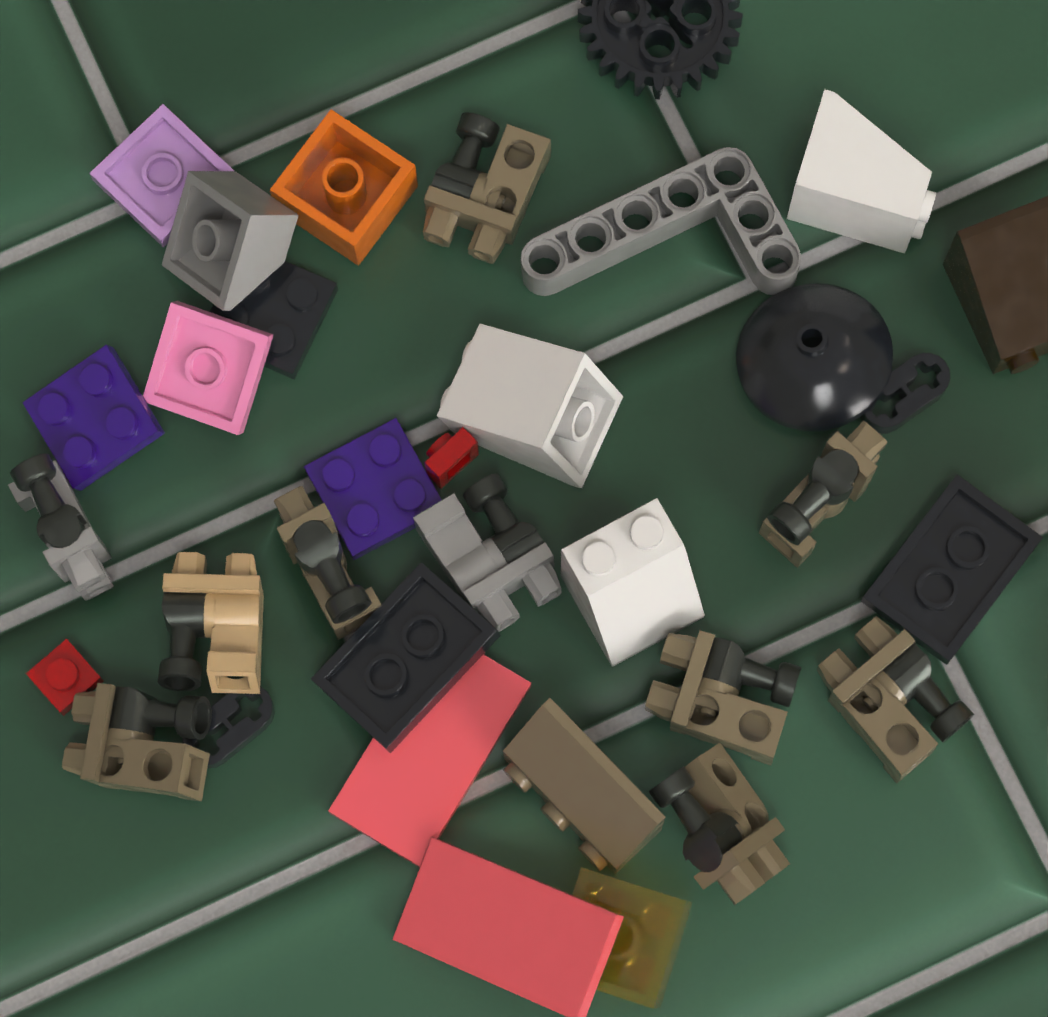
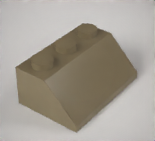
[503,698,666,874]

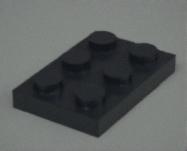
[861,475,1043,665]
[311,562,501,753]

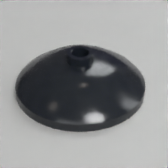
[736,283,893,431]

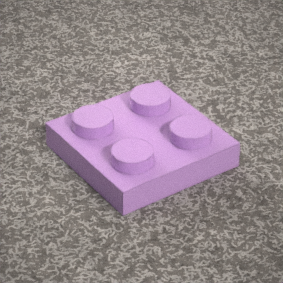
[89,104,234,248]

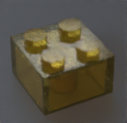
[572,867,693,1009]

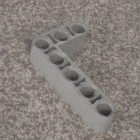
[521,147,801,296]

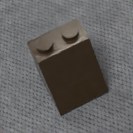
[943,196,1048,374]

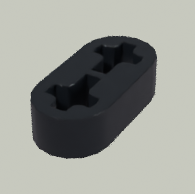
[860,353,951,434]
[183,686,275,769]

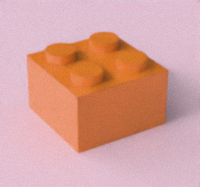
[270,109,418,266]

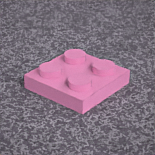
[143,301,274,435]

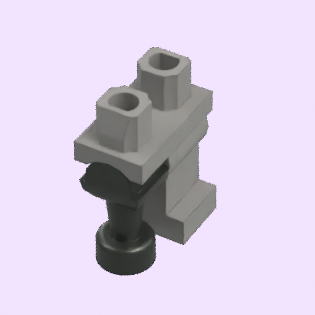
[8,454,113,601]
[413,473,562,632]

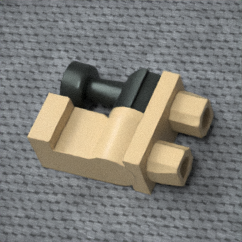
[157,552,264,694]

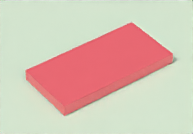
[328,654,532,868]
[392,837,624,1017]

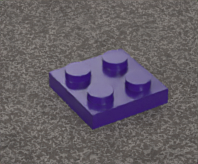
[22,345,165,491]
[304,418,442,560]

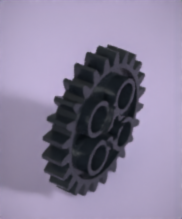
[578,0,743,100]

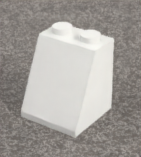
[787,89,936,254]
[437,324,623,489]
[561,498,705,667]

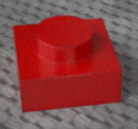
[424,427,479,489]
[26,639,104,716]

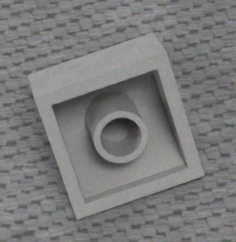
[162,171,299,311]

